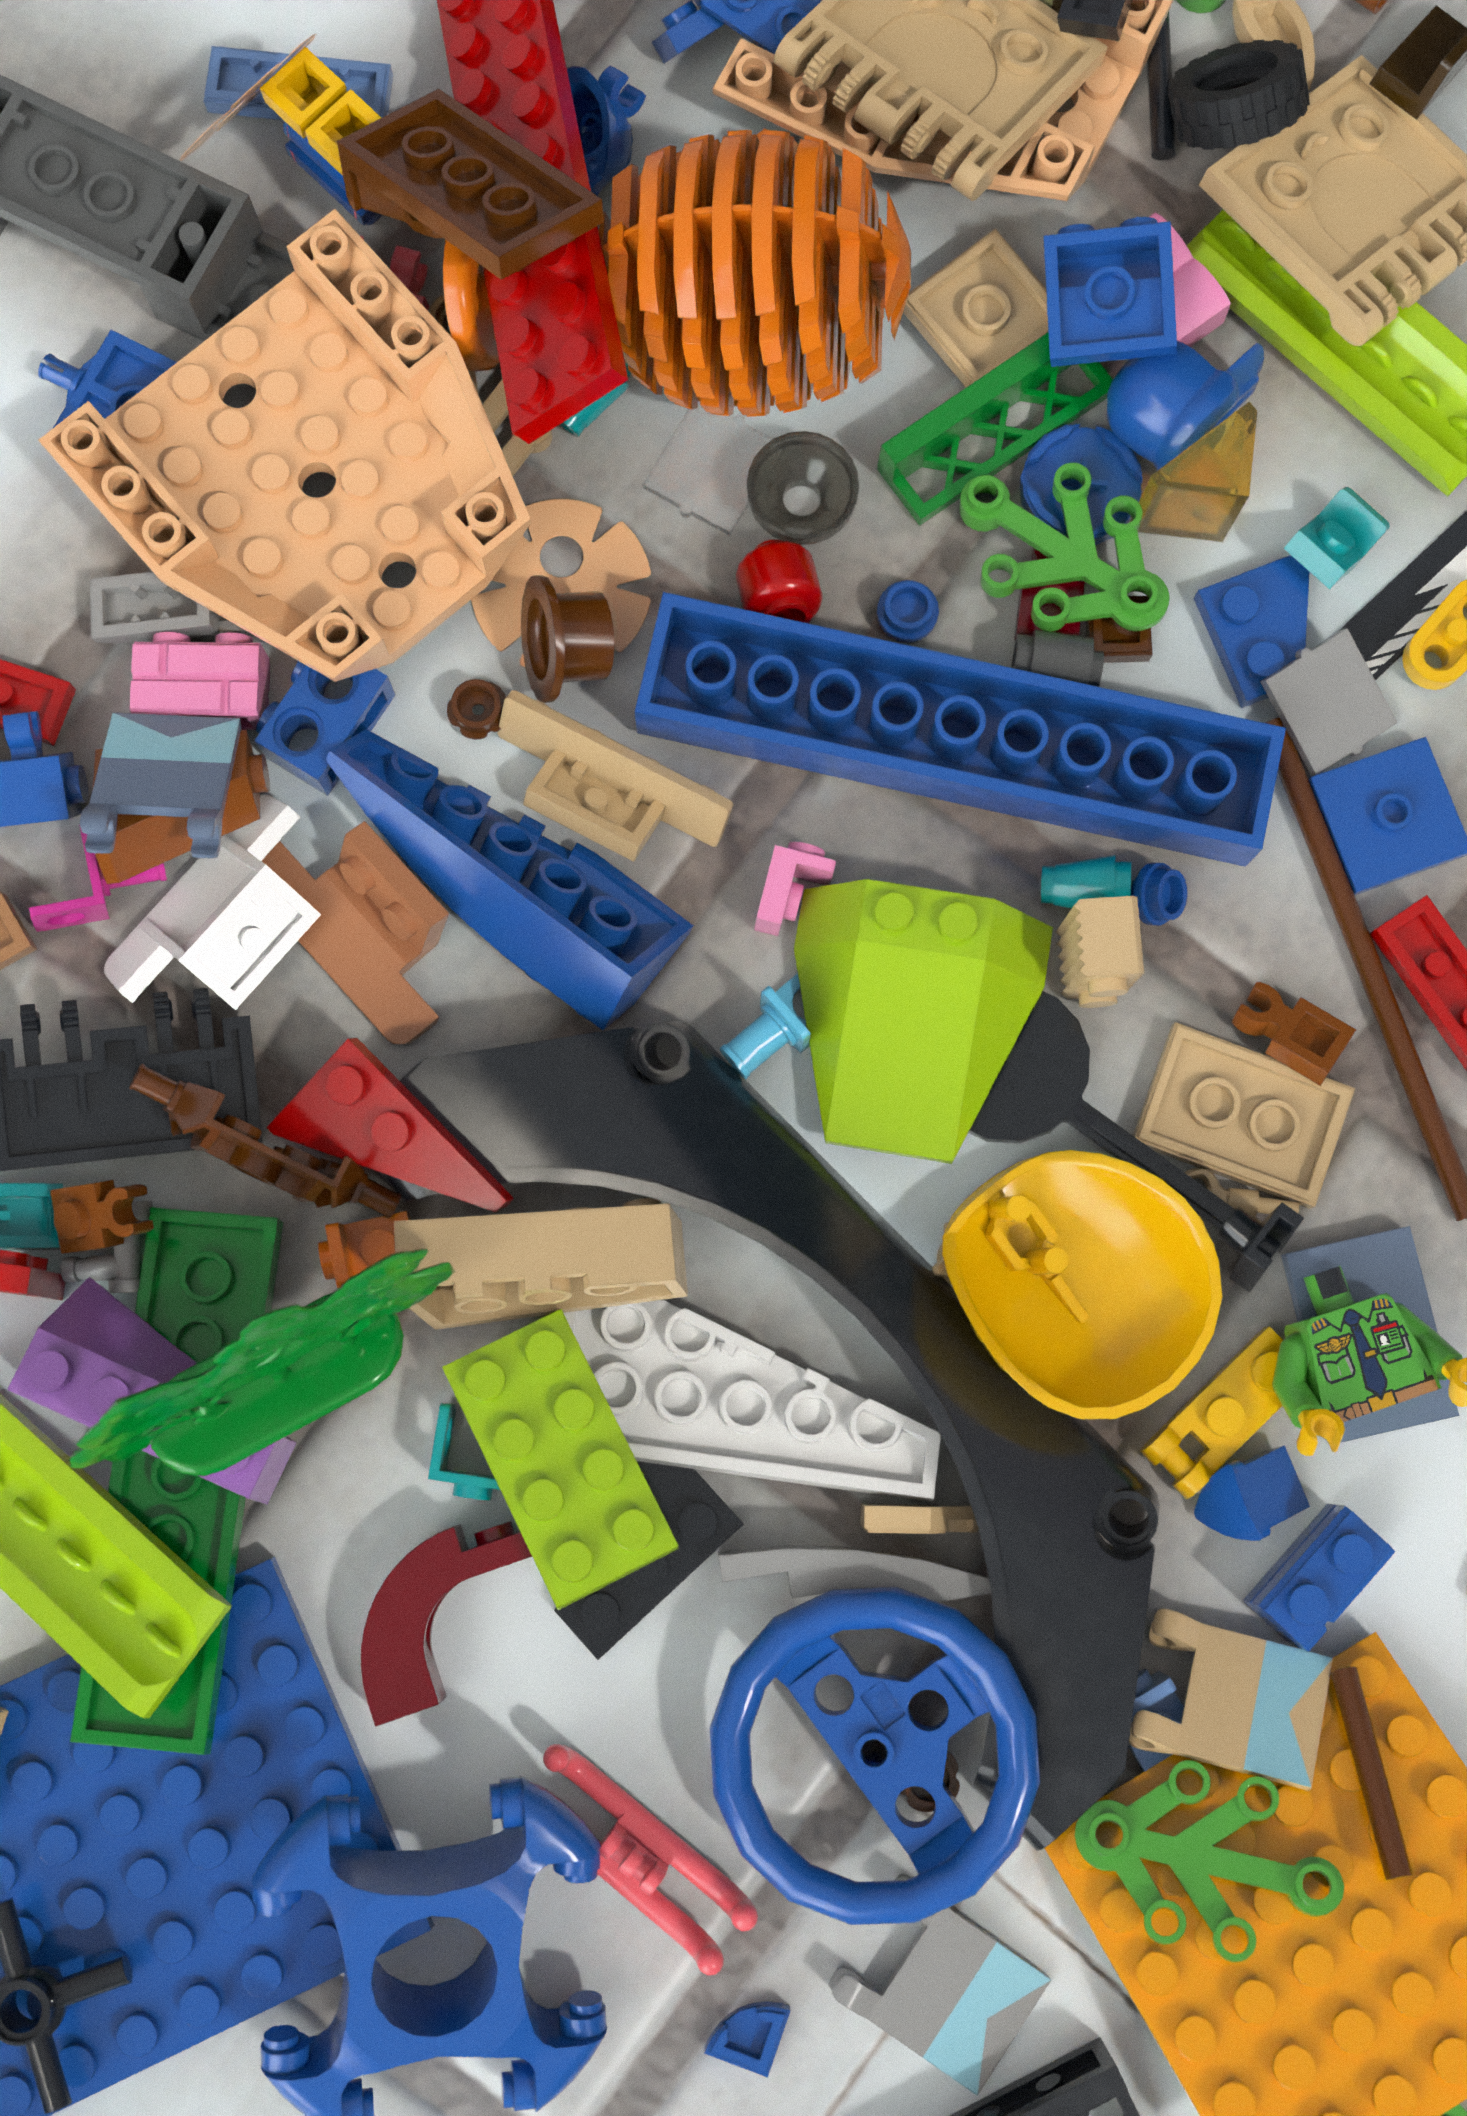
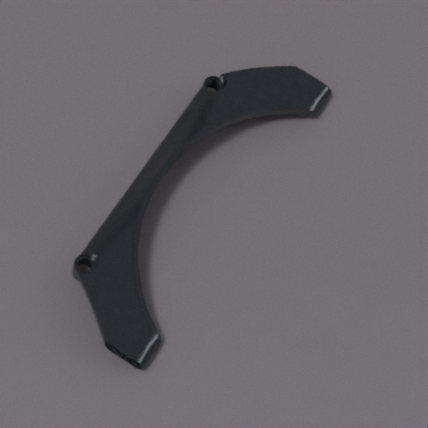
[376,1020,1160,1851]

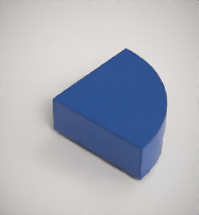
[704,2001,790,2078]

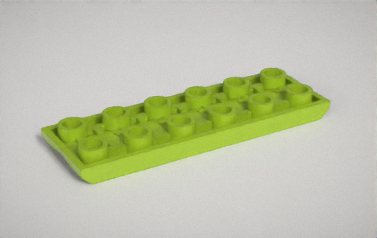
[1187,209,1467,497]
[0,1393,232,1718]

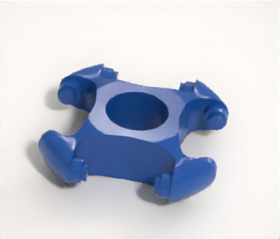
[251,1775,608,2116]

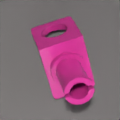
[29,824,167,932]

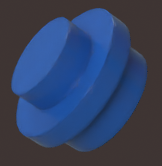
[877,580,939,643]
[1130,862,1188,926]

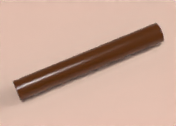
[1330,1667,1413,1880]

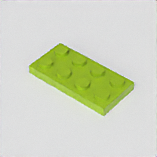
[442,1309,679,1610]

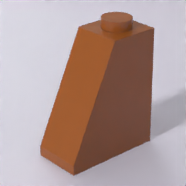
[93,730,270,884]

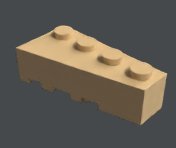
[394,1198,688,1330]

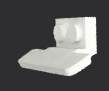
[104,795,321,1010]

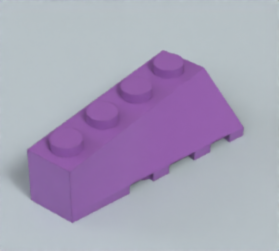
[7,1277,296,1504]

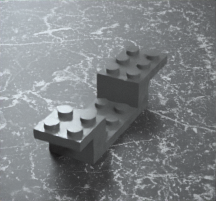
[0,75,294,341]

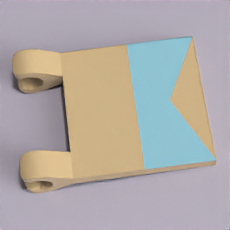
[1129,1608,1333,1791]

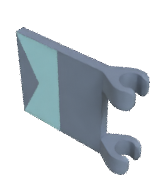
[79,712,242,858]

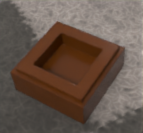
[1085,596,1153,663]

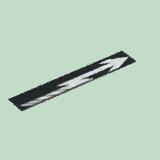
[1338,511,1467,680]

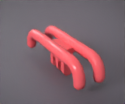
[543,1744,758,1976]

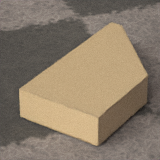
[860,1503,979,1534]

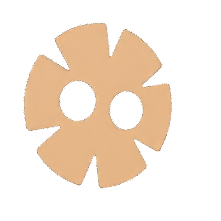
[180,34,316,161]
[471,499,651,667]

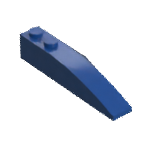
[326,729,694,1031]

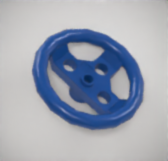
[709,1587,1040,1925]

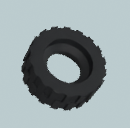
[1168,40,1310,150]

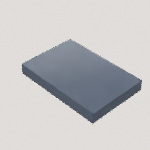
[1281,1226,1459,1444]

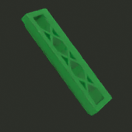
[877,333,1113,526]

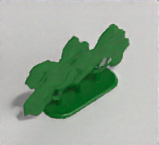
[69,1249,455,1476]

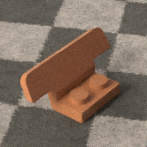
[262,821,449,1045]

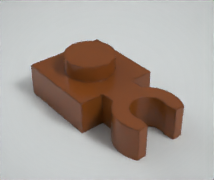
[1232,982,1356,1086]
[50,1180,154,1254]

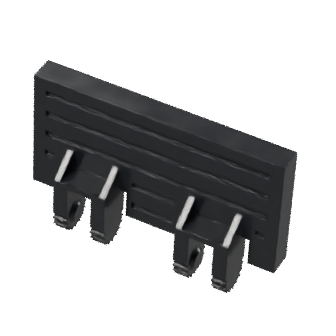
[0,988,263,1171]

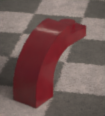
[361,1521,532,1727]

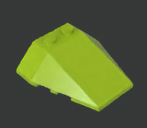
[794,879,1053,1164]

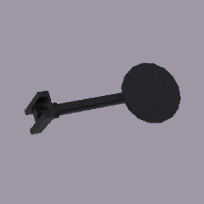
[969,991,1304,1293]

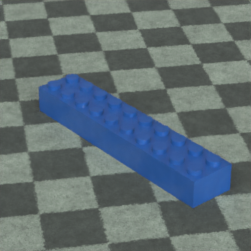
[635,592,1286,867]

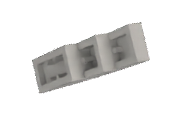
[90,572,265,644]
[718,1545,991,1602]

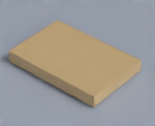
[1133,1022,1355,1209]

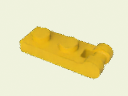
[1140,1326,1283,1500]

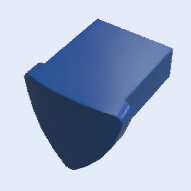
[1194,1445,1310,1541]

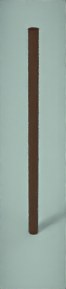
[1265,717,1467,1221]

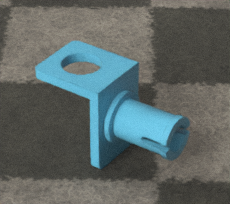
[720,973,811,1080]

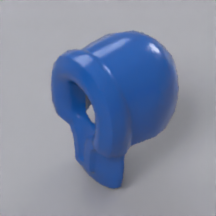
[1107,341,1264,480]

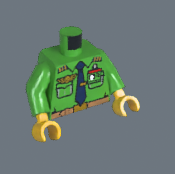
[1272,1266,1467,1456]

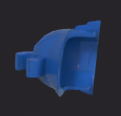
[567,65,646,196]

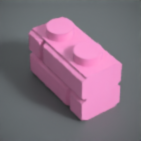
[130,632,270,730]

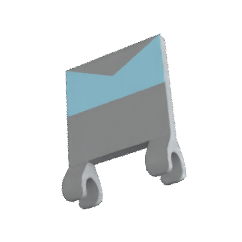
[829,1874,1051,2096]

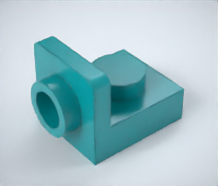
[1284,487,1390,590]
[0,1183,63,1250]

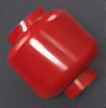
[736,539,823,624]

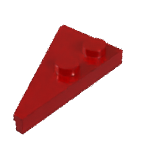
[266,1038,514,1213]

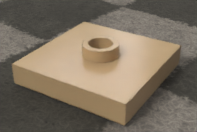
[903,229,1048,387]

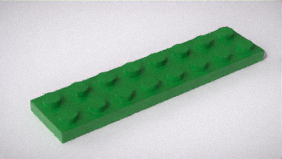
[70,1207,284,1755]

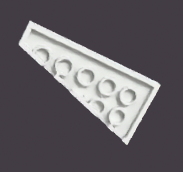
[564,1300,941,1502]

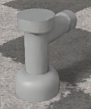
[61,1201,152,1293]

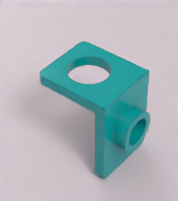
[428,1403,500,1501]

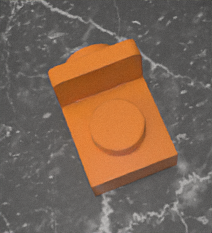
[318,1211,411,1288]

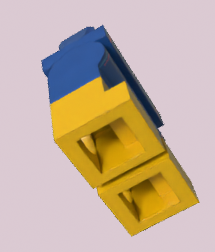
[260,47,383,226]

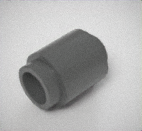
[1011,629,1104,687]

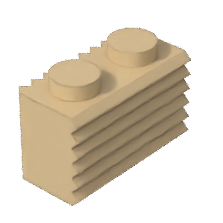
[1056,896,1144,1008]

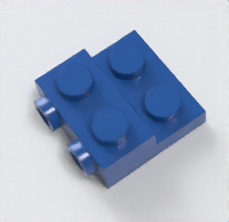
[1044,217,1177,367]

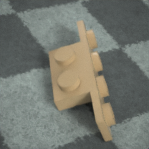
[497,690,733,862]

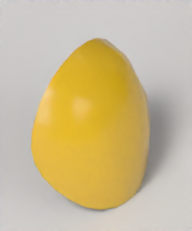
[942,1150,1222,1419]

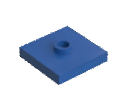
[1308,737,1467,895]

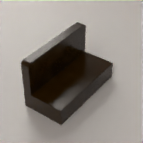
[1369,5,1467,120]

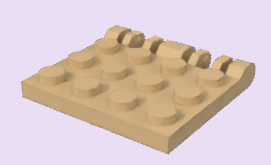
[774,0,1108,201]
[1199,55,1467,346]

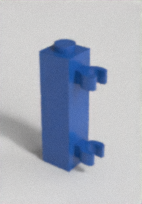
[0,711,88,827]

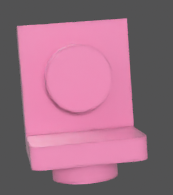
[754,842,836,936]

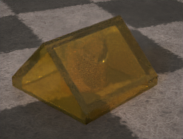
[1129,402,1257,542]

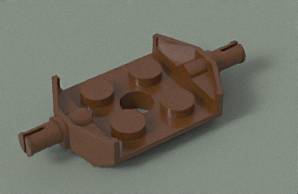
[129,1063,401,1218]

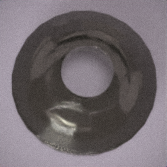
[746,431,859,545]

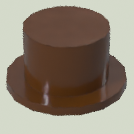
[521,575,615,703]

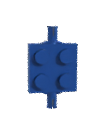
[38,329,177,428]

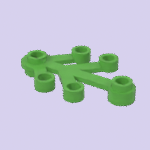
[959,463,1170,632]
[1075,1760,1344,1962]

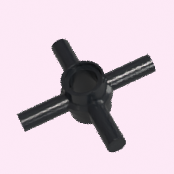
[0,1898,133,2113]

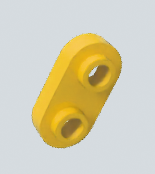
[1402,580,1467,690]

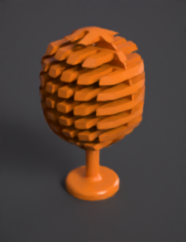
[443,130,911,417]

